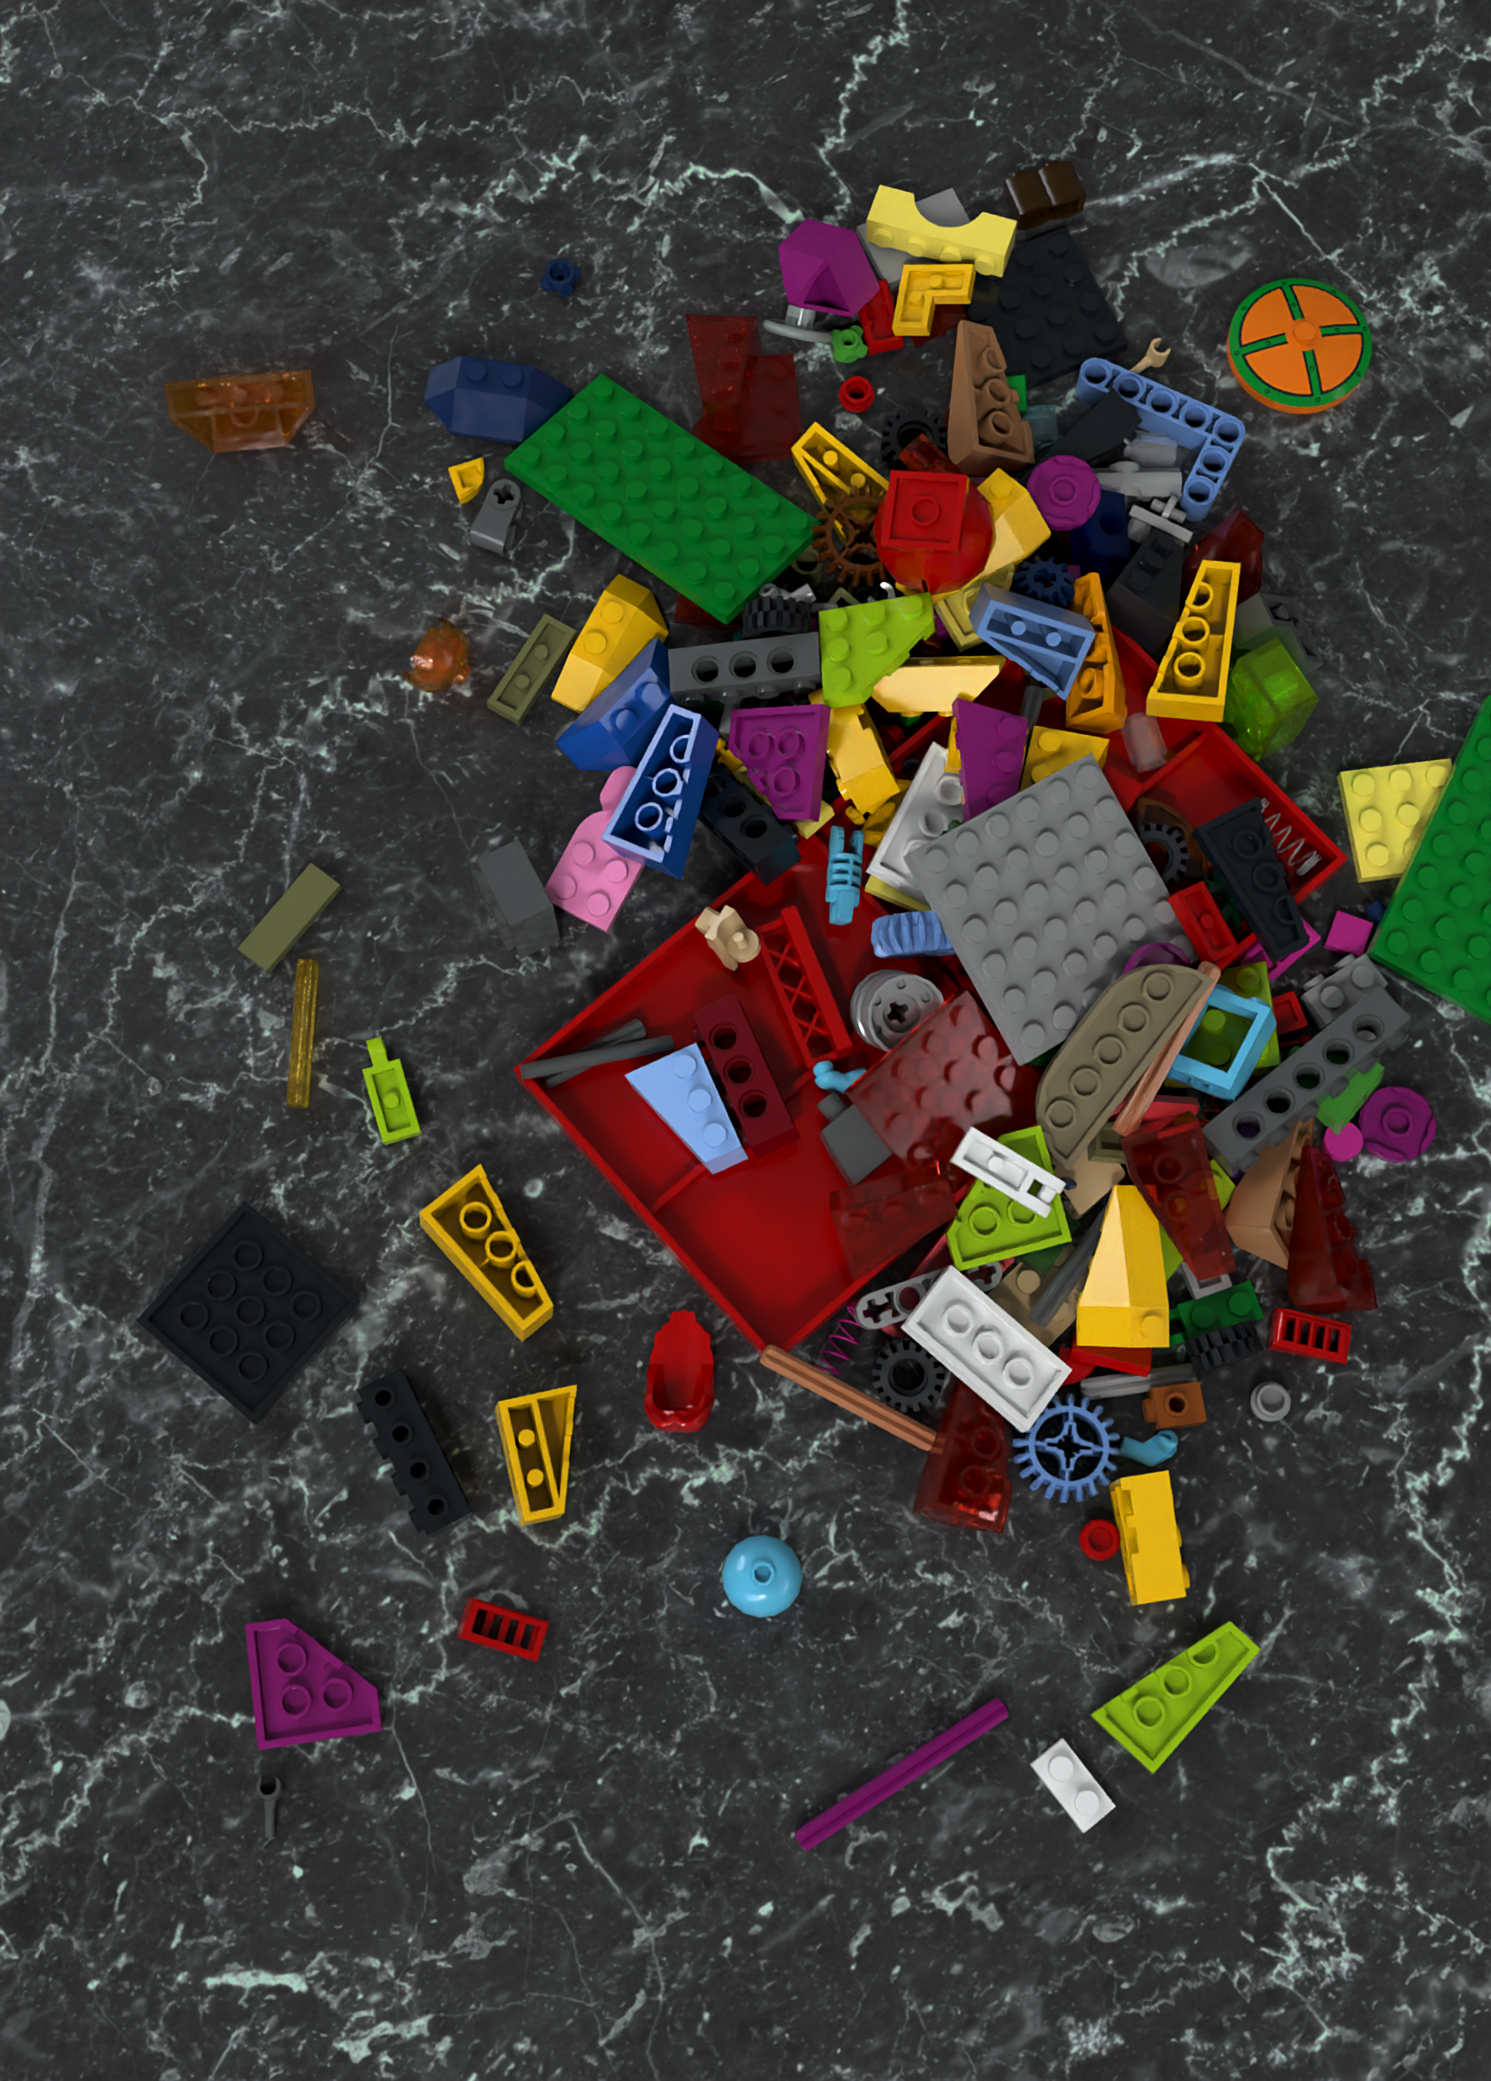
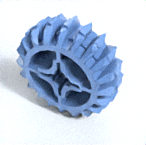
[871,910,956,959]
[1012,1393,1122,1503]

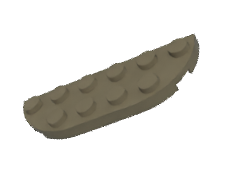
[1035,963,1214,1171]

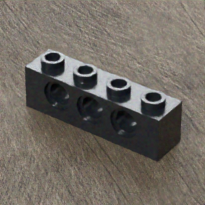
[697,761,802,887]

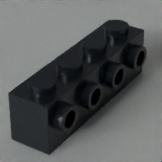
[356,1368,475,1538]

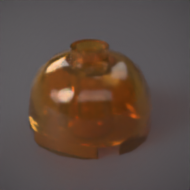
[403,617,473,693]

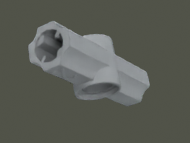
[1092,461,1182,509]

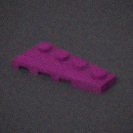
[952,698,1028,823]

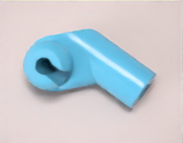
[813,1061,870,1095]
[1119,1429,1178,1467]

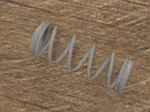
[1260,798,1322,878]

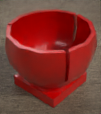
[874,468,996,595]

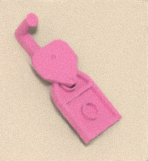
[544,766,645,933]

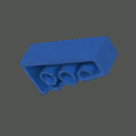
[601,704,720,880]

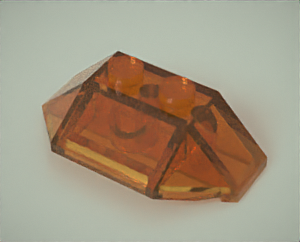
[164,369,316,453]

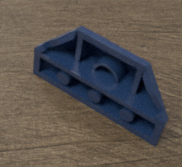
[424,355,572,445]

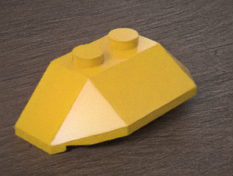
[551,574,669,714]
[871,655,1006,717]

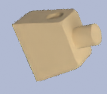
[1048,1148,1126,1222]

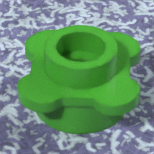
[830,325,868,363]

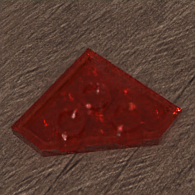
[692,353,802,463]

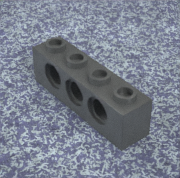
[668,632,823,708]

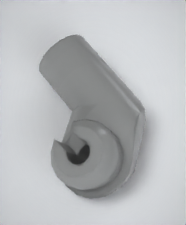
[759,583,817,605]

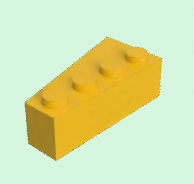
[1146,560,1241,722]
[419,1163,554,1342]

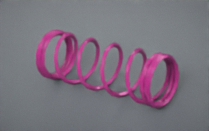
[814,1301,876,1376]

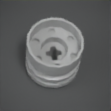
[850,969,947,1057]

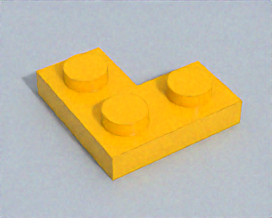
[892,264,976,336]

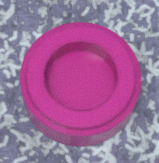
[1321,1122,1363,1162]

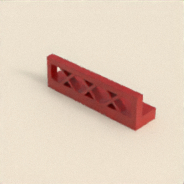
[751,905,853,1071]

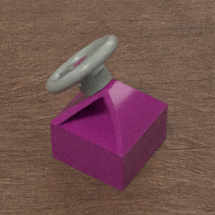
[762,218,880,343]

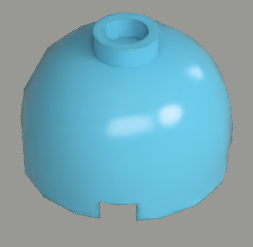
[722,1535,803,1618]

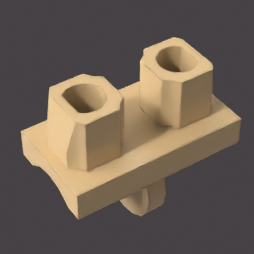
[695,905,761,971]

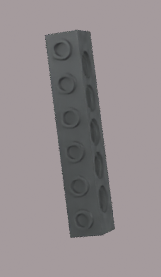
[1199,985,1411,1177]

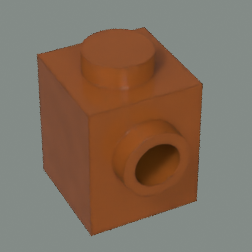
[1142,1381,1207,1432]

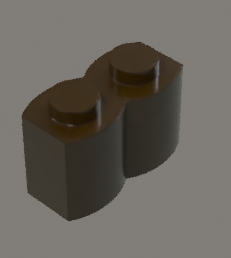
[1002,160,1087,230]

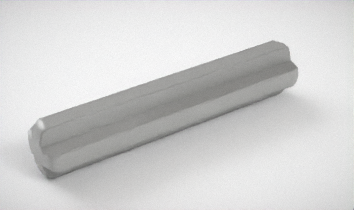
[1079,1363,1197,1400]

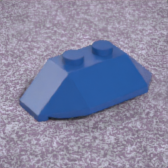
[554,637,684,771]

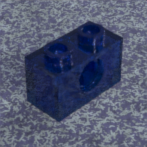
[1070,489,1131,576]

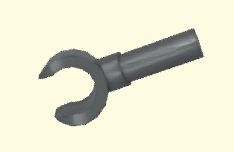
[256,1777,284,1838]

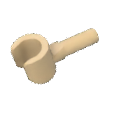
[1129,338,1171,374]

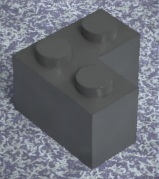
[1232,592,1325,685]

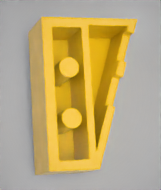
[791,422,889,558]
[495,1384,577,1527]
[1108,1470,1190,1606]

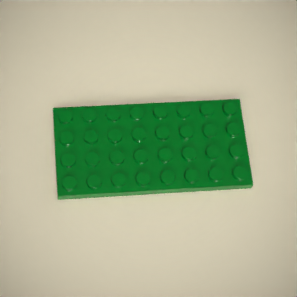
[504,373,823,626]
[1366,695,1491,1025]

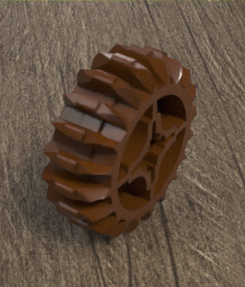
[812,486,888,588]

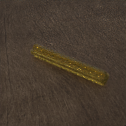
[286,959,319,1109]

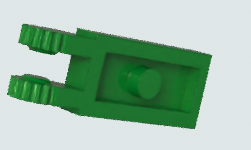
[1158,1281,1265,1350]

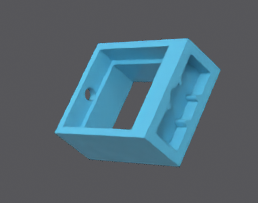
[1166,984,1277,1103]

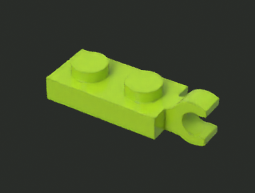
[362,1036,422,1145]

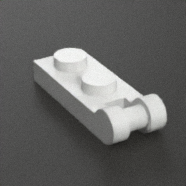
[949,1126,1066,1219]

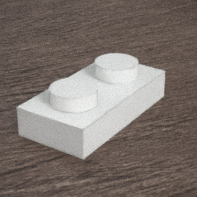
[1030,1738,1116,1833]

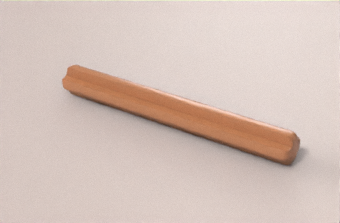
[1113,961,1221,1139]
[760,1345,938,1451]

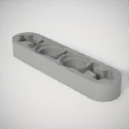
[853,1261,1002,1330]

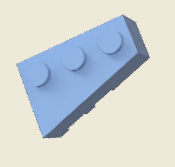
[624,1043,749,1174]

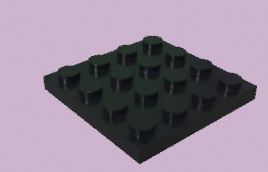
[947,227,1129,391]
[136,1201,363,1425]

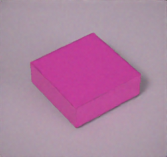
[1323,910,1374,959]

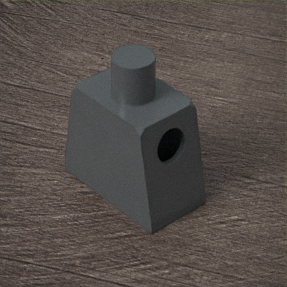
[816,1091,912,1191]

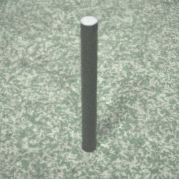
[520,1035,674,1080]

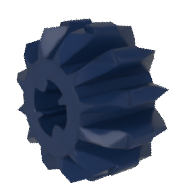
[1012,555,1075,610]

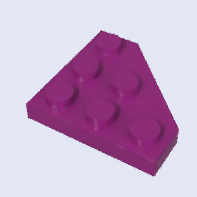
[728,704,831,823]
[245,1618,384,1750]

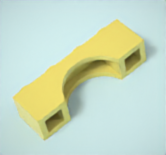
[866,185,1017,277]

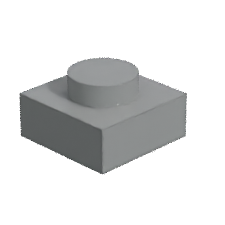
[1179,1249,1232,1300]

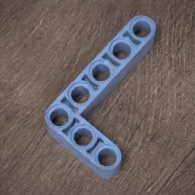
[1075,357,1246,522]

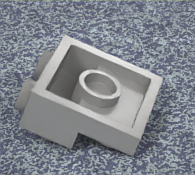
[1298,953,1393,1040]

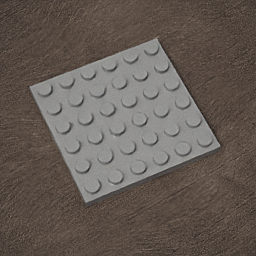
[903,753,1200,1066]

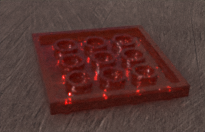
[844,988,1038,1210]

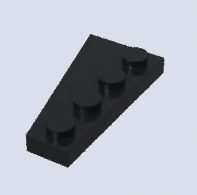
[1192,796,1309,964]

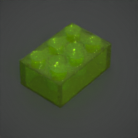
[1223,637,1319,762]

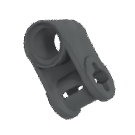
[469,479,524,556]

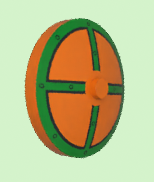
[1226,278,1372,414]

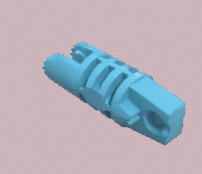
[825,825,865,926]

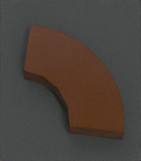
[1135,797,1209,880]

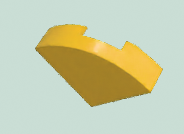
[448,457,485,505]

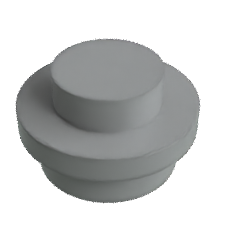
[1250,1381,1291,1422]

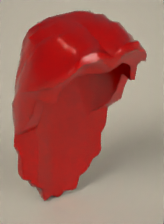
[643,1309,715,1433]

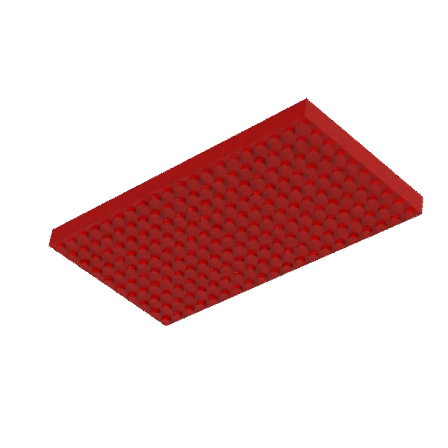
[513,604,1348,1357]

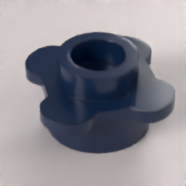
[540,259,581,298]

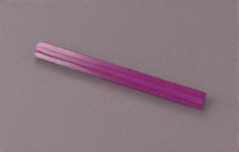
[795,1698,1009,1851]

